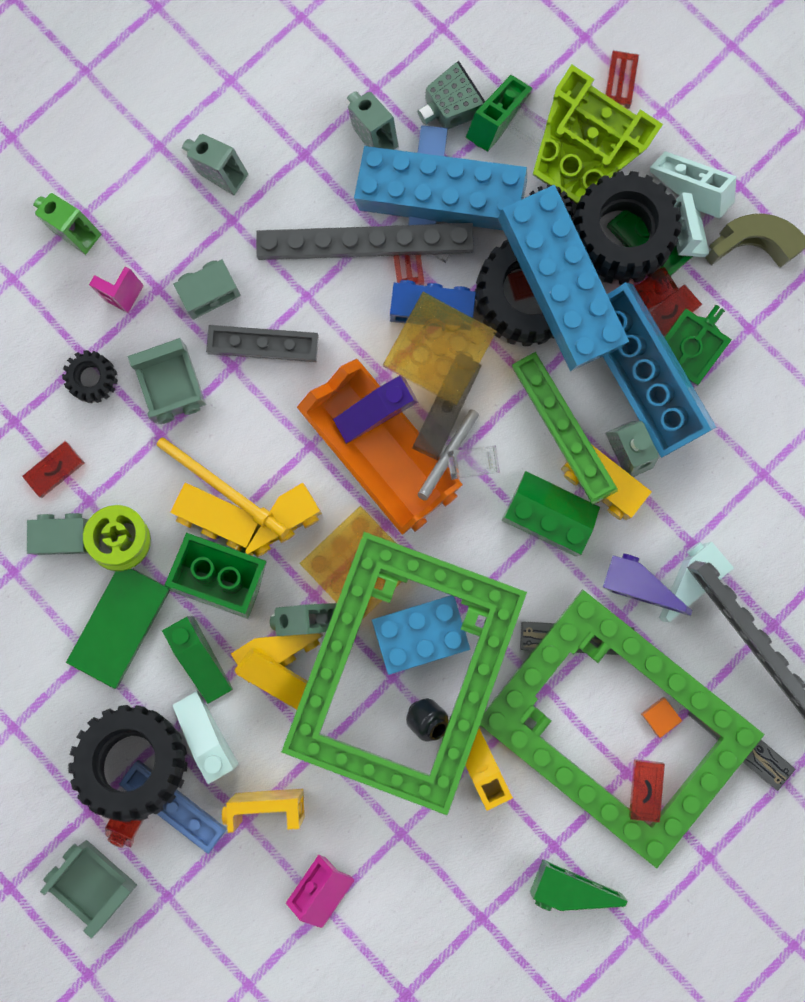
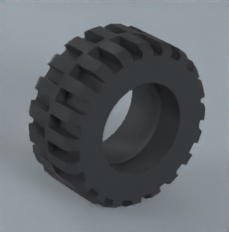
[572,171,682,285]
[475,239,554,346]
[68,705,188,822]

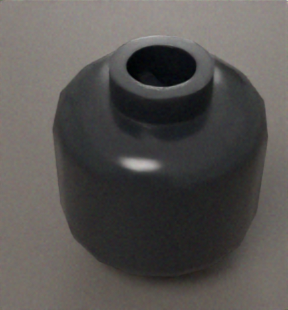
[406,698,448,742]

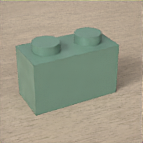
[173,259,241,320]
[27,513,89,555]

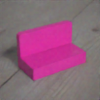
[89,266,143,313]
[286,855,354,928]

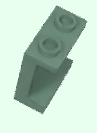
[127,338,206,424]
[40,840,137,939]

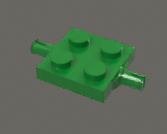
[664,305,732,386]

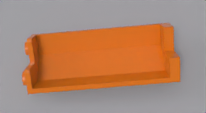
[297,359,463,535]

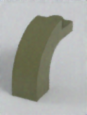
[705,213,805,268]

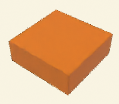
[641,697,682,738]

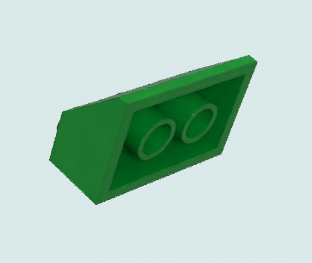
[502,471,600,557]
[165,533,266,619]

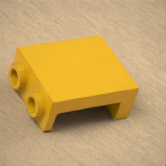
[222,789,305,833]

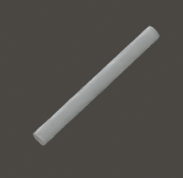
[417,409,479,500]

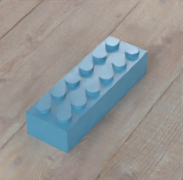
[354,146,527,230]
[498,185,629,372]
[603,282,717,458]

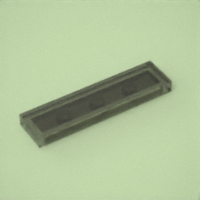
[412,354,482,460]

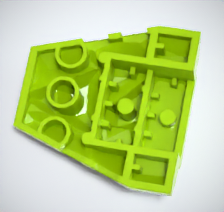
[533,64,663,205]

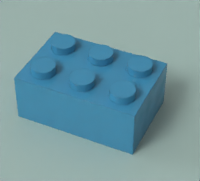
[372,595,471,675]

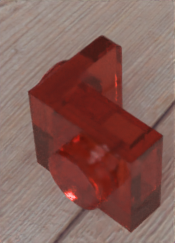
[634,267,679,310]
[105,819,144,848]

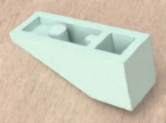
[650,151,737,219]
[659,542,734,622]
[172,691,239,784]

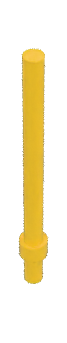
[157,437,289,538]

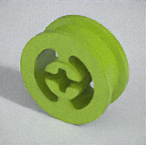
[83,505,151,571]

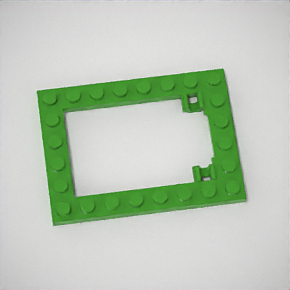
[281,532,527,815]
[480,589,765,869]

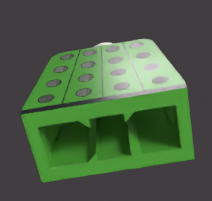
[33,193,102,255]

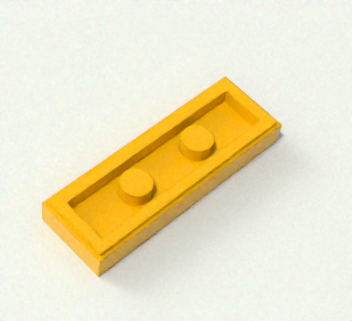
[235,647,308,710]

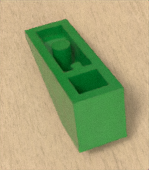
[465,74,533,152]
[162,616,233,704]
[530,859,628,911]

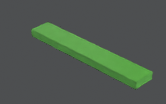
[512,352,618,505]

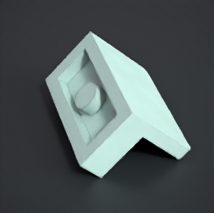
[674,192,709,257]

